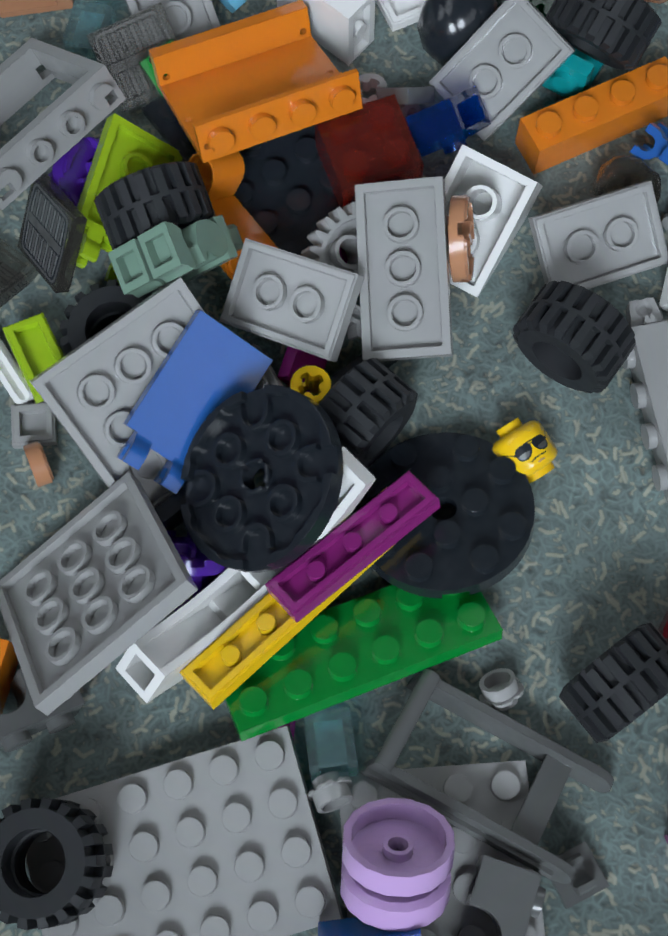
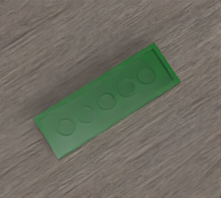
[224,585,503,742]

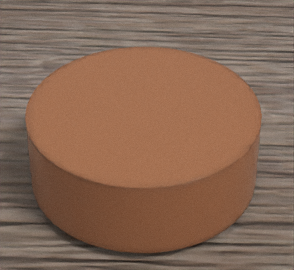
[23,441,54,487]

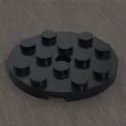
[180,385,343,573]
[353,432,535,599]

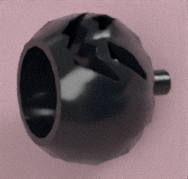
[417,0,502,66]

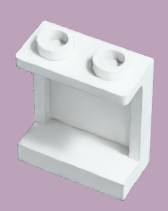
[277,0,375,66]

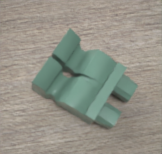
[108,215,243,298]

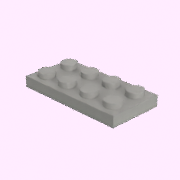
[355,176,453,362]

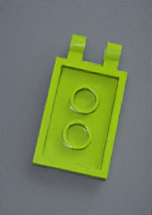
[68,113,183,286]

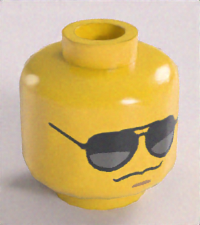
[492,417,558,483]

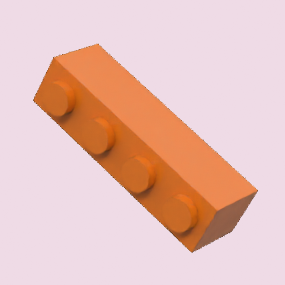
[515,56,668,175]

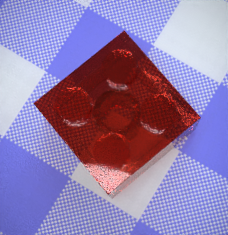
[315,94,424,209]

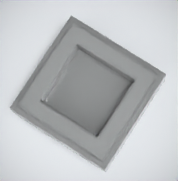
[11,402,58,449]

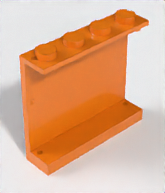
[148,0,363,163]

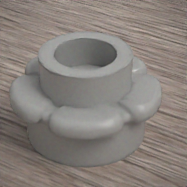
[479,668,524,711]
[307,771,354,814]

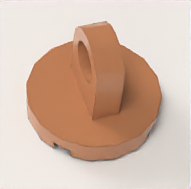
[446,195,475,282]

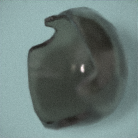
[592,155,661,203]

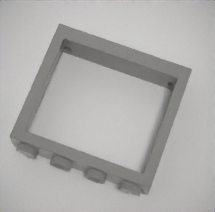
[0,38,126,210]

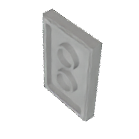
[429,0,576,141]
[528,181,668,289]
[219,238,364,362]

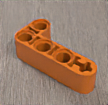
[188,151,279,280]

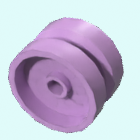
[340,798,455,932]

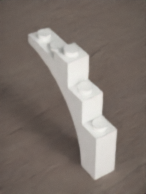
[115,446,376,703]

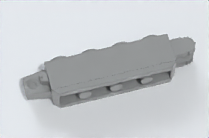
[622,297,668,503]

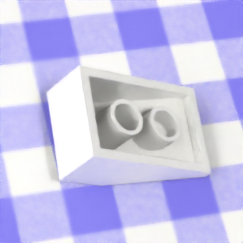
[444,144,543,298]

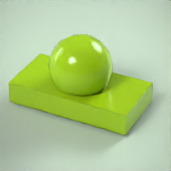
[2,312,64,404]

